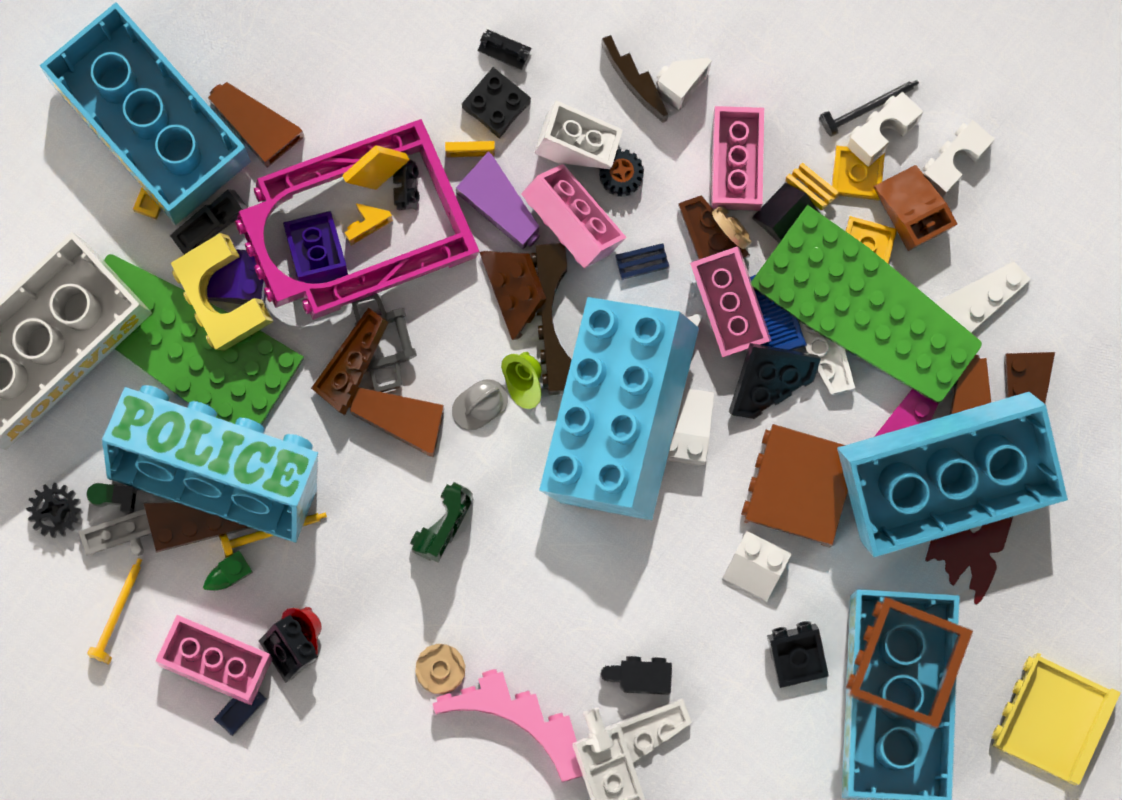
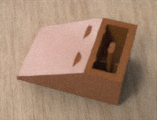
[873,165,958,251]

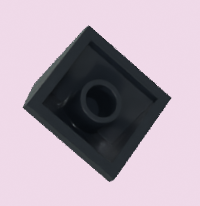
[752,182,819,243]

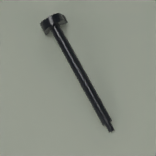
[819,80,919,137]

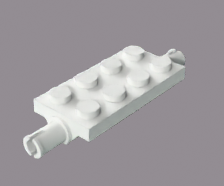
[572,708,645,800]

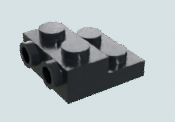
[259,615,318,683]
[767,621,829,688]

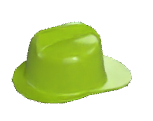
[501,352,542,409]

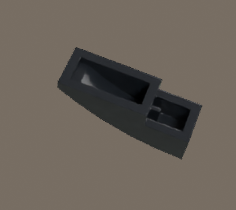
[170,190,248,254]

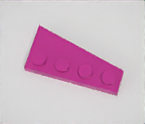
[874,389,939,437]

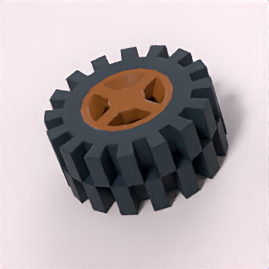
[599,149,644,197]

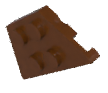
[479,251,546,340]

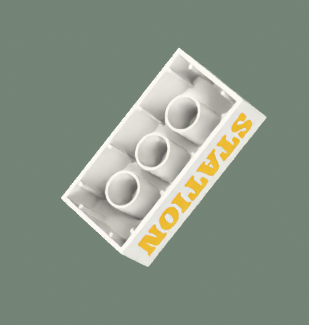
[0,232,152,450]

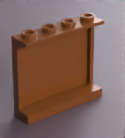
[741,424,848,548]

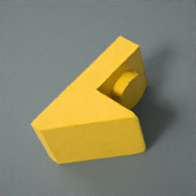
[344,203,393,246]

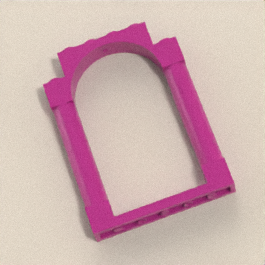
[235,119,480,320]

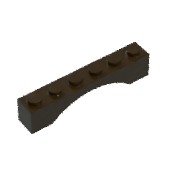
[531,243,572,395]

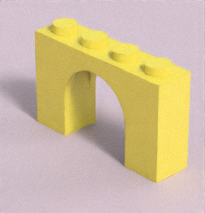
[171,233,274,351]

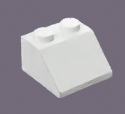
[656,58,712,111]
[722,531,792,601]

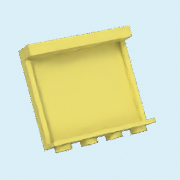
[991,653,1121,785]

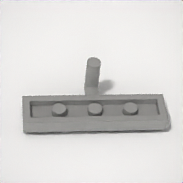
[78,500,176,556]

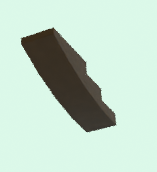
[601,35,668,123]

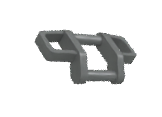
[352,293,417,392]

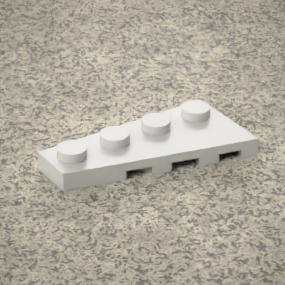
[935,262,1031,333]
[798,320,856,395]
[588,698,692,763]

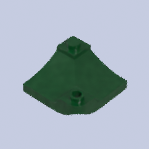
[410,482,474,563]

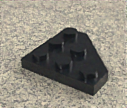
[729,343,821,419]

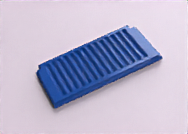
[750,275,807,350]

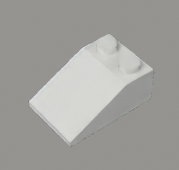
[534,100,623,169]
[667,388,714,466]

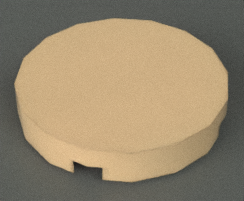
[712,206,751,249]
[415,644,466,694]

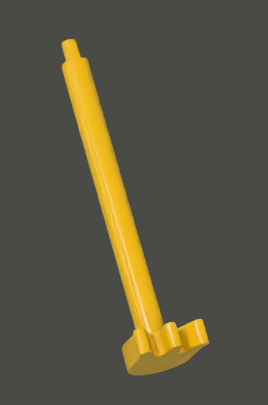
[219,512,327,558]
[87,558,142,665]

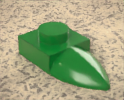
[203,551,253,591]

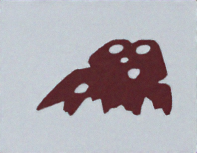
[925,516,1013,604]

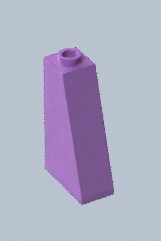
[456,152,540,250]

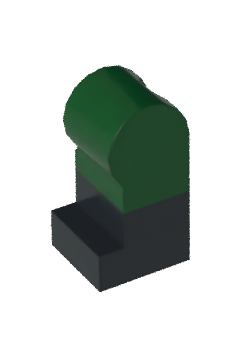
[87,483,137,514]

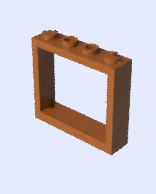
[845,597,973,729]

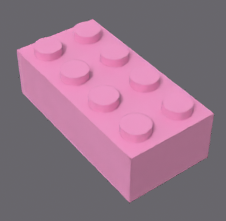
[711,106,764,211]
[521,164,627,269]
[690,247,771,357]
[156,615,272,705]

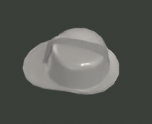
[452,379,508,430]

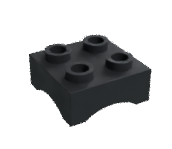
[462,67,531,139]

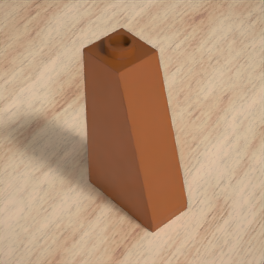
[208,82,304,168]
[949,355,991,415]
[349,387,444,457]

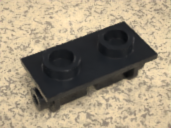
[477,29,532,70]
[393,159,420,210]

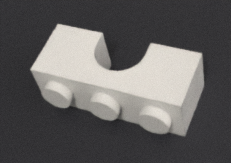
[848,92,923,167]
[922,120,995,198]

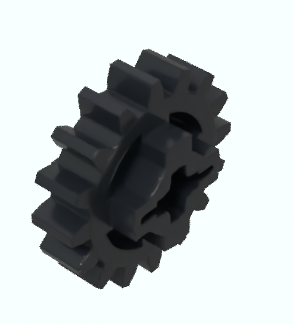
[26,483,83,538]

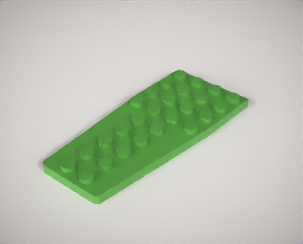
[751,205,982,403]
[104,254,304,425]

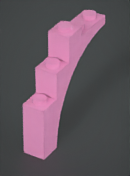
[432,669,583,782]

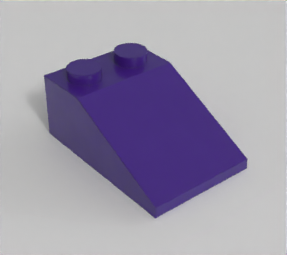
[283,211,348,284]
[207,250,269,304]

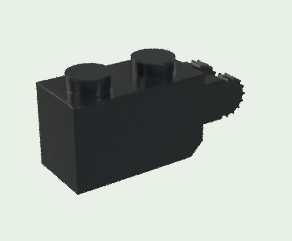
[600,656,672,695]

